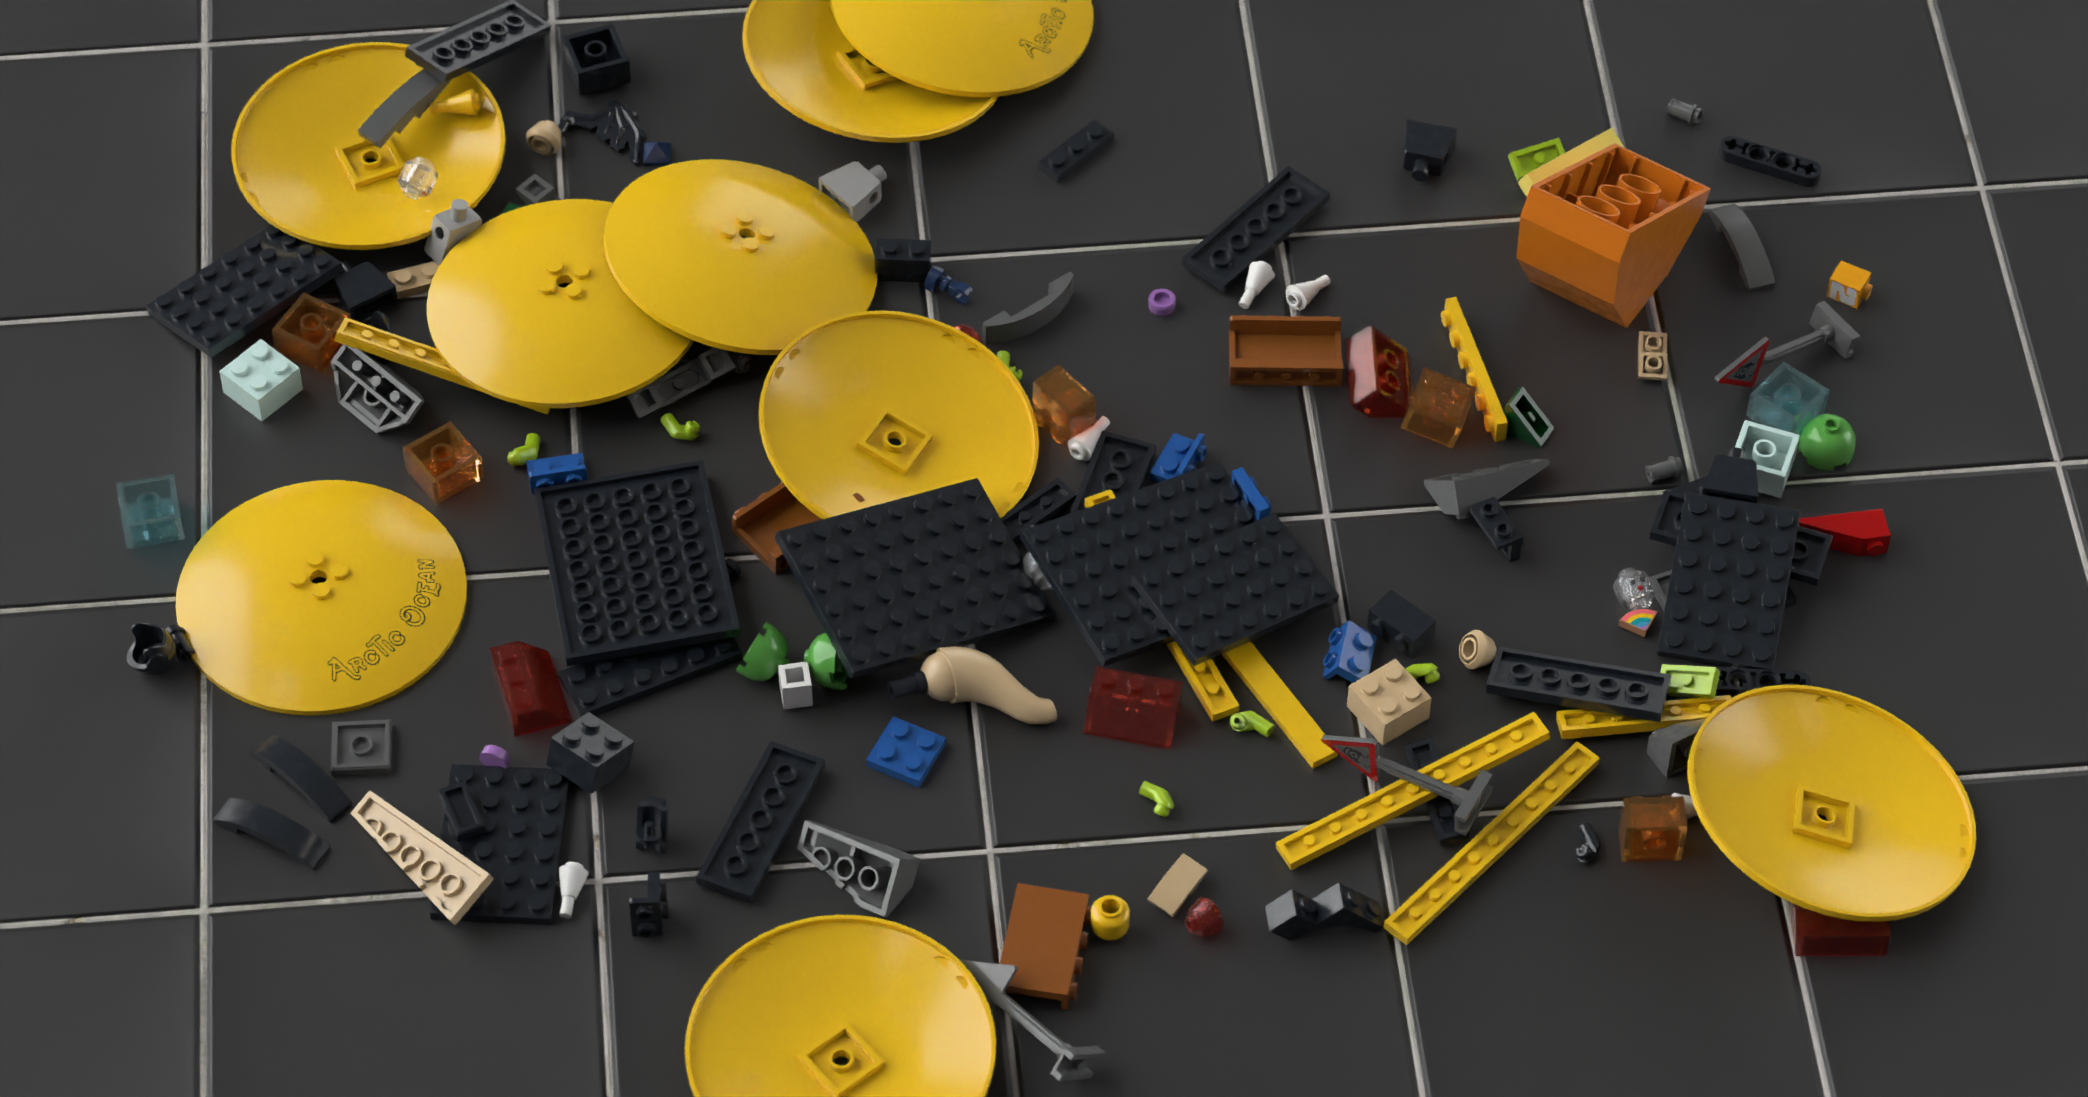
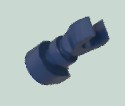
[924,265,973,304]

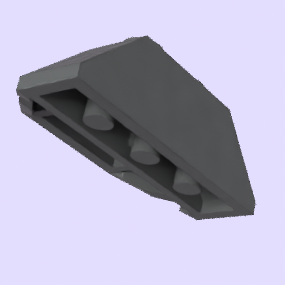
[330,344,425,434]

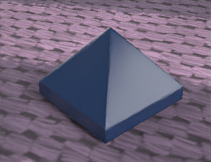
[643,142,671,166]

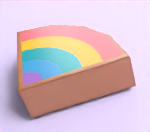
[1618,609,1658,638]

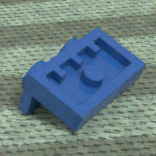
[1150,433,1207,483]
[526,453,587,494]

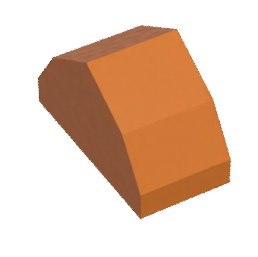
[1516,143,1711,328]

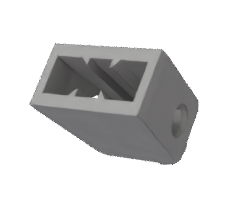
[819,161,887,222]
[424,199,482,265]

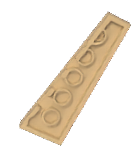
[351,790,494,925]

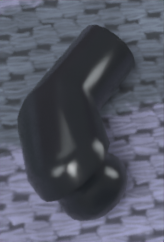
[1575,823,1601,863]

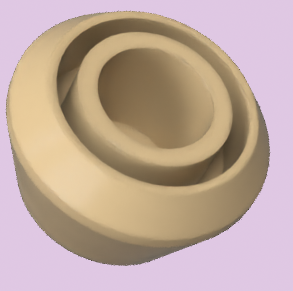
[526,120,561,155]
[1459,630,1497,669]

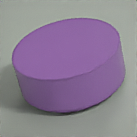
[1148,289,1176,316]
[479,745,511,768]

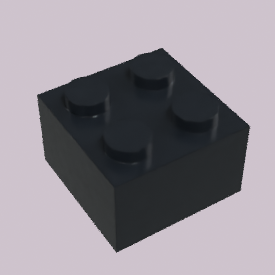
[562,23,631,96]
[546,712,634,794]

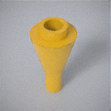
[430,88,482,115]

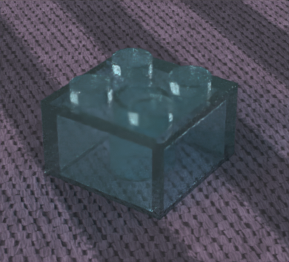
[1746,361,1829,435]
[116,474,185,549]

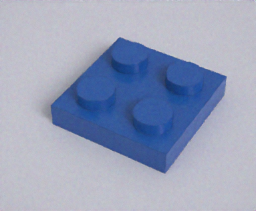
[866,716,946,788]

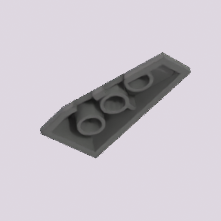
[1424,459,1550,519]
[1646,719,1705,778]
[797,820,920,917]

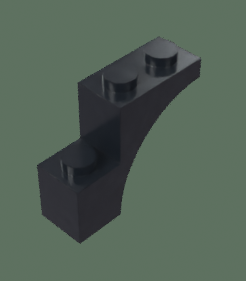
[1265,882,1383,941]

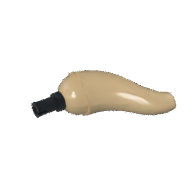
[887,646,1057,725]

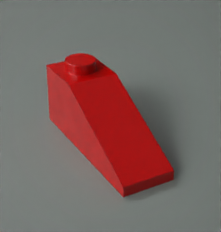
[1798,509,1891,556]

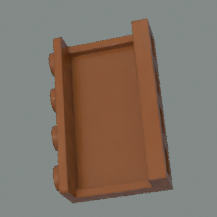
[1229,315,1343,386]
[732,481,865,575]
[1000,883,1092,1011]

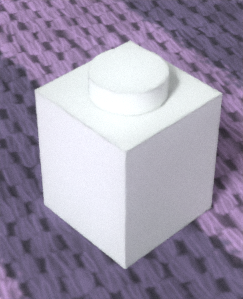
[778,662,813,710]

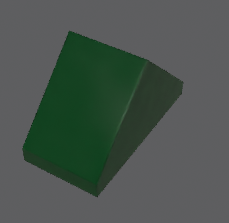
[1504,386,1554,447]

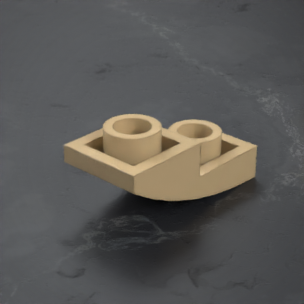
[1638,331,1668,381]
[1148,853,1208,917]

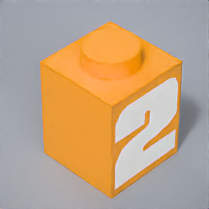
[1826,261,1873,309]

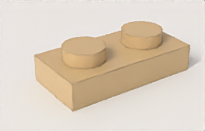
[387,261,439,299]

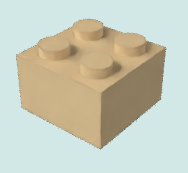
[1347,659,1431,746]

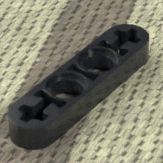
[1718,136,1822,187]
[1715,667,1811,698]

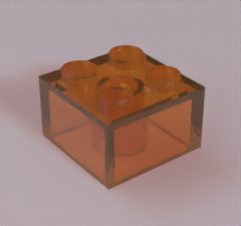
[272,293,351,372]
[1032,365,1096,450]
[1400,367,1476,448]
[402,421,484,505]
[1618,795,1688,862]

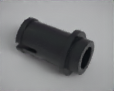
[165,624,195,662]

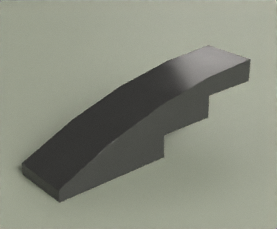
[357,69,451,148]

